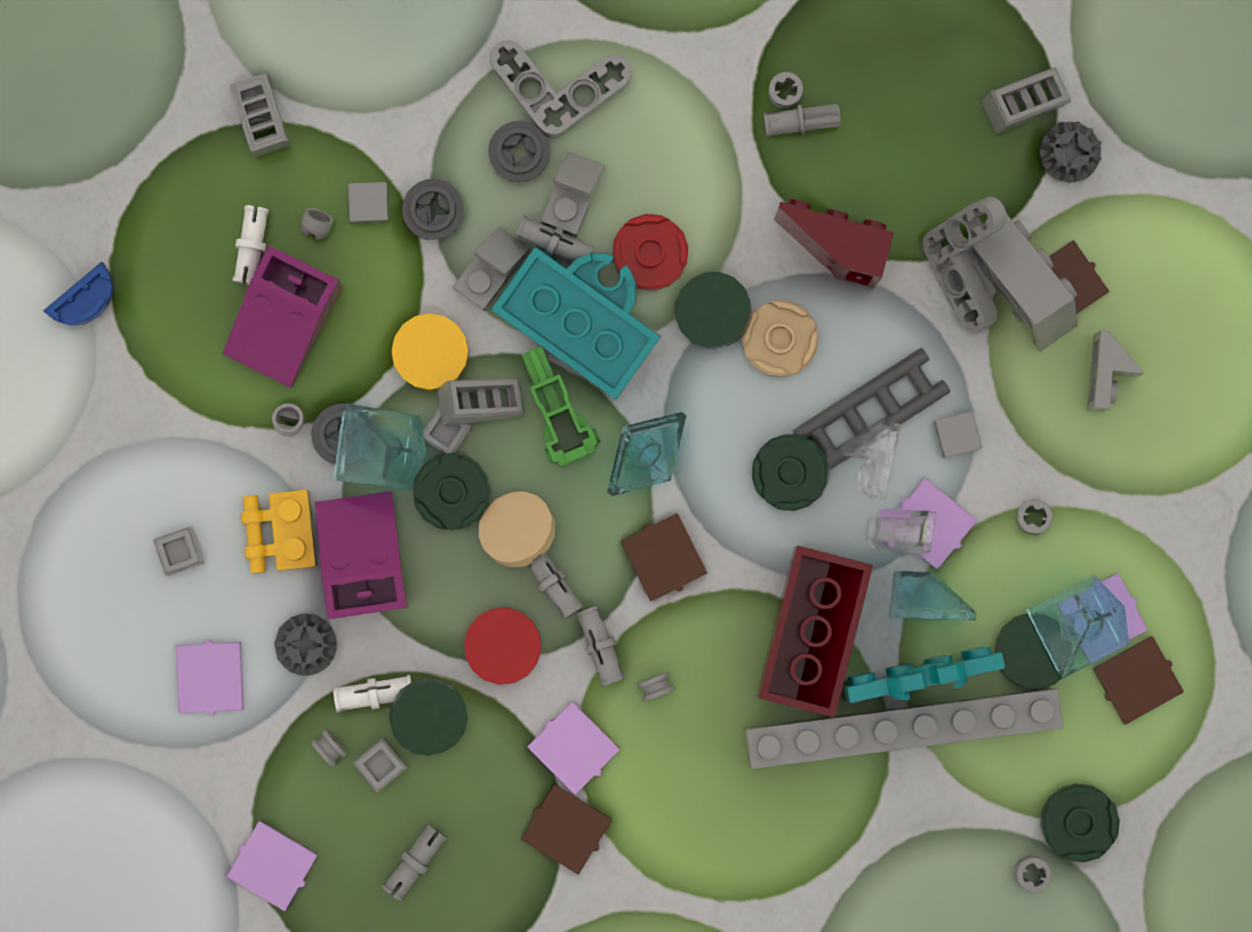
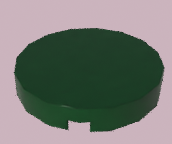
[675,272,752,349]
[752,434,830,511]
[413,452,491,530]
[995,612,1073,690]
[389,678,468,756]
[1040,784,1120,863]

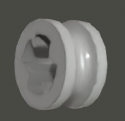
[768,72,803,110]
[1017,499,1053,535]
[637,672,675,702]
[311,728,348,767]
[1014,856,1052,893]

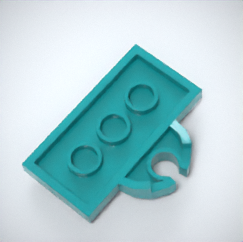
[491,247,662,400]
[842,646,1005,703]

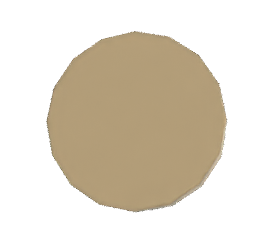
[741,300,819,378]
[478,491,556,568]

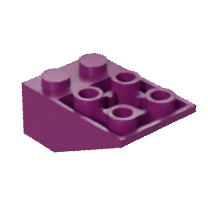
[222,245,343,388]
[315,491,409,619]

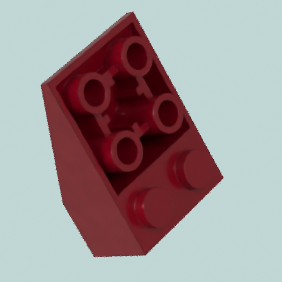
[774,199,894,288]

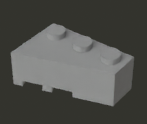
[967,213,1078,352]

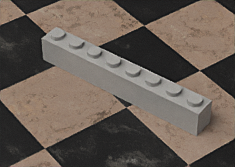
[744,688,1063,769]

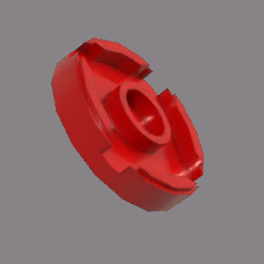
[612,214,688,291]
[464,607,542,685]

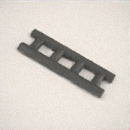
[793,348,951,471]

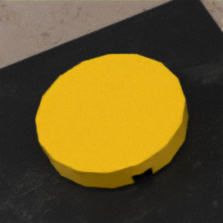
[391,313,469,391]

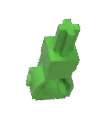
[521,346,601,467]

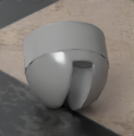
[300,208,334,241]
[272,403,304,436]

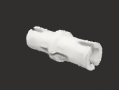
[232,205,269,285]
[333,675,412,713]

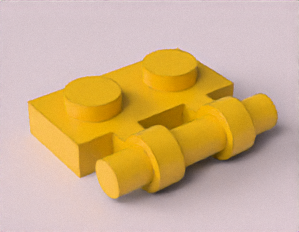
[240,489,317,574]

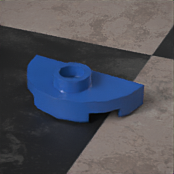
[43,262,113,326]

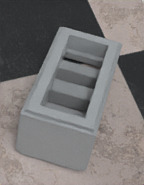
[982,67,1071,134]
[230,73,291,157]
[438,378,525,426]

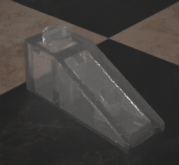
[866,509,937,556]

